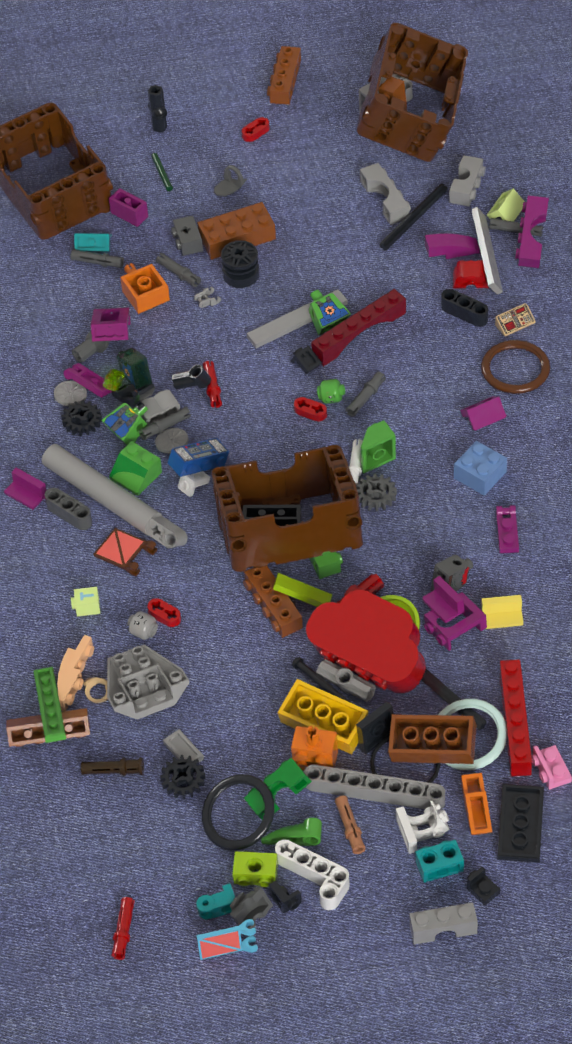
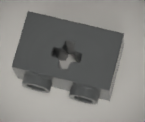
[171,215,203,256]

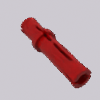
[203,361,222,408]
[111,897,135,960]

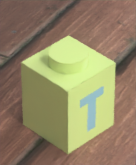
[71,587,100,617]

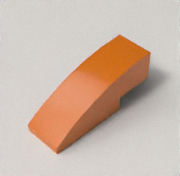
[460,773,492,835]

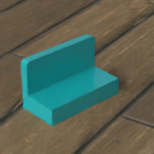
[74,233,112,251]

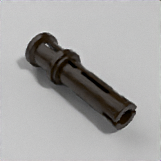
[81,757,144,776]

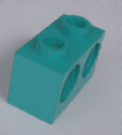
[415,840,464,883]

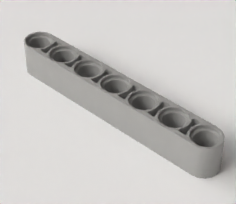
[304,765,445,810]

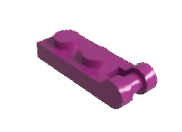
[63,363,114,398]
[496,505,519,553]

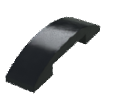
[111,384,155,405]

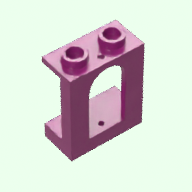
[91,308,131,342]
[424,592,487,651]

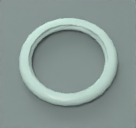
[438,699,507,770]

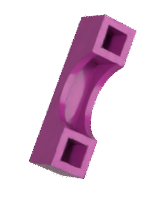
[515,195,549,268]

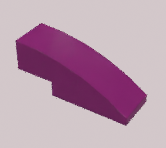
[425,233,480,259]

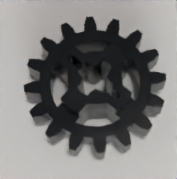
[61,400,102,436]
[160,755,206,799]

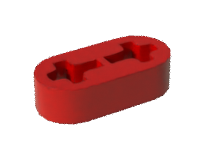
[242,117,270,142]
[294,397,327,422]
[147,598,181,627]

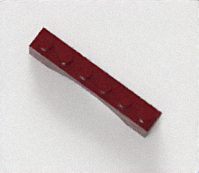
[311,289,406,367]

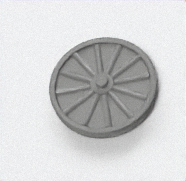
[54,381,87,406]
[155,428,189,453]

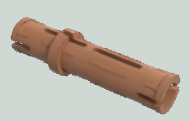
[335,795,366,854]

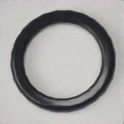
[202,774,274,851]

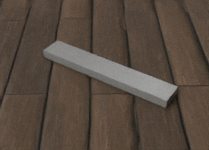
[472,207,503,295]
[247,289,348,349]

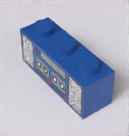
[168,438,229,477]

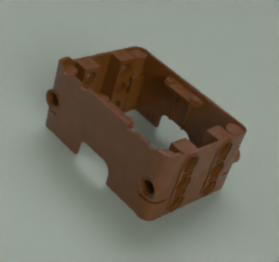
[356,23,468,162]
[0,103,113,240]
[212,445,363,572]

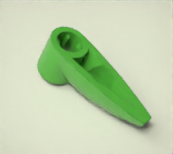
[261,818,322,846]

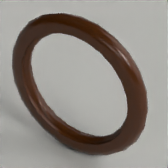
[481,340,551,394]

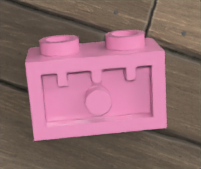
[531,745,572,790]

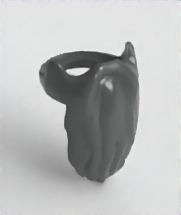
[214,165,247,197]

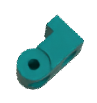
[196,884,235,920]

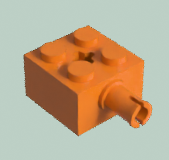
[120,263,170,314]
[291,726,338,771]

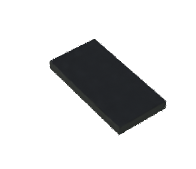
[497,784,544,863]

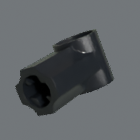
[172,365,211,390]

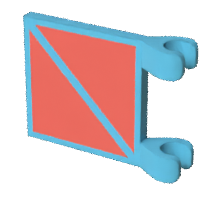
[196,919,258,960]

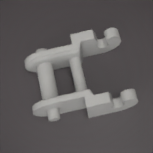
[194,287,221,308]

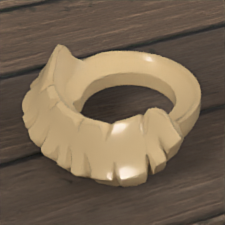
[83,677,108,703]

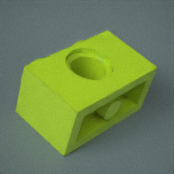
[233,851,278,887]

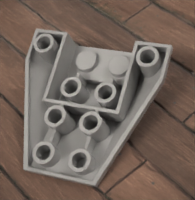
[107,644,190,720]

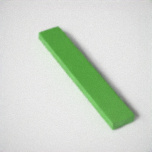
[33,667,66,743]

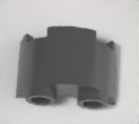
[230,887,273,936]

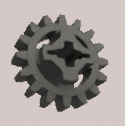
[356,473,397,511]

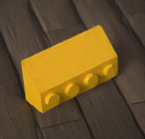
[277,679,369,755]

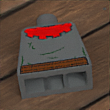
[430,555,473,592]

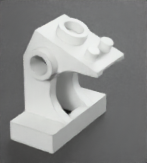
[396,801,450,854]

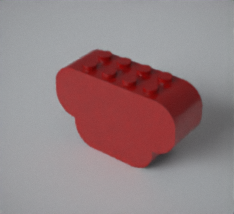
[306,590,426,693]

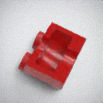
[453,260,489,288]

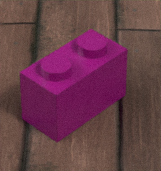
[109,188,148,227]

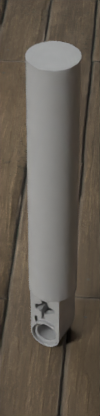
[42,444,188,548]

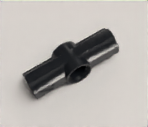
[148,85,167,133]

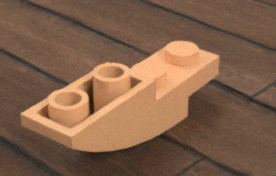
[57,635,94,711]

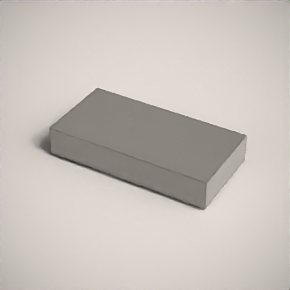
[163,729,204,762]

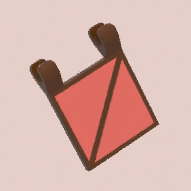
[93,528,157,576]

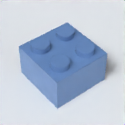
[454,440,507,496]

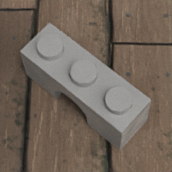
[449,155,486,207]
[409,902,478,945]

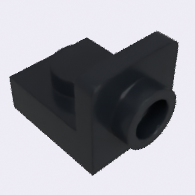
[291,345,322,374]
[467,867,500,906]
[269,881,301,913]

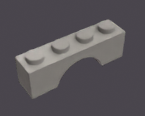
[360,163,411,225]

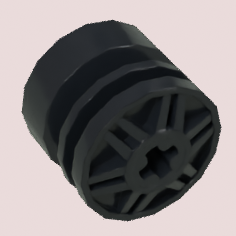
[221,241,259,288]

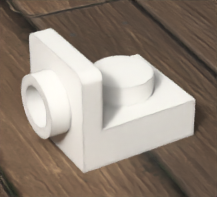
[178,471,210,497]

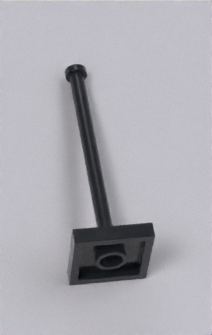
[292,657,393,754]

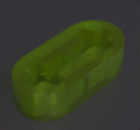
[103,369,125,391]

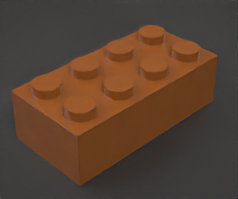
[197,202,276,260]
[388,714,477,764]

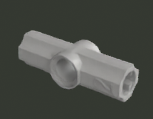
[316,659,376,702]

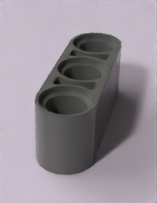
[45,488,92,530]

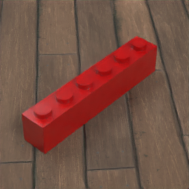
[499,659,532,777]

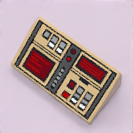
[495,303,535,337]

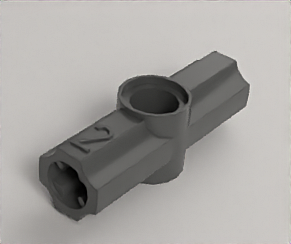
[72,320,115,363]

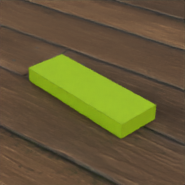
[273,573,332,607]

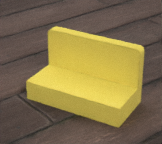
[481,595,524,629]

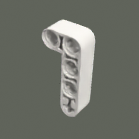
[275,840,350,910]

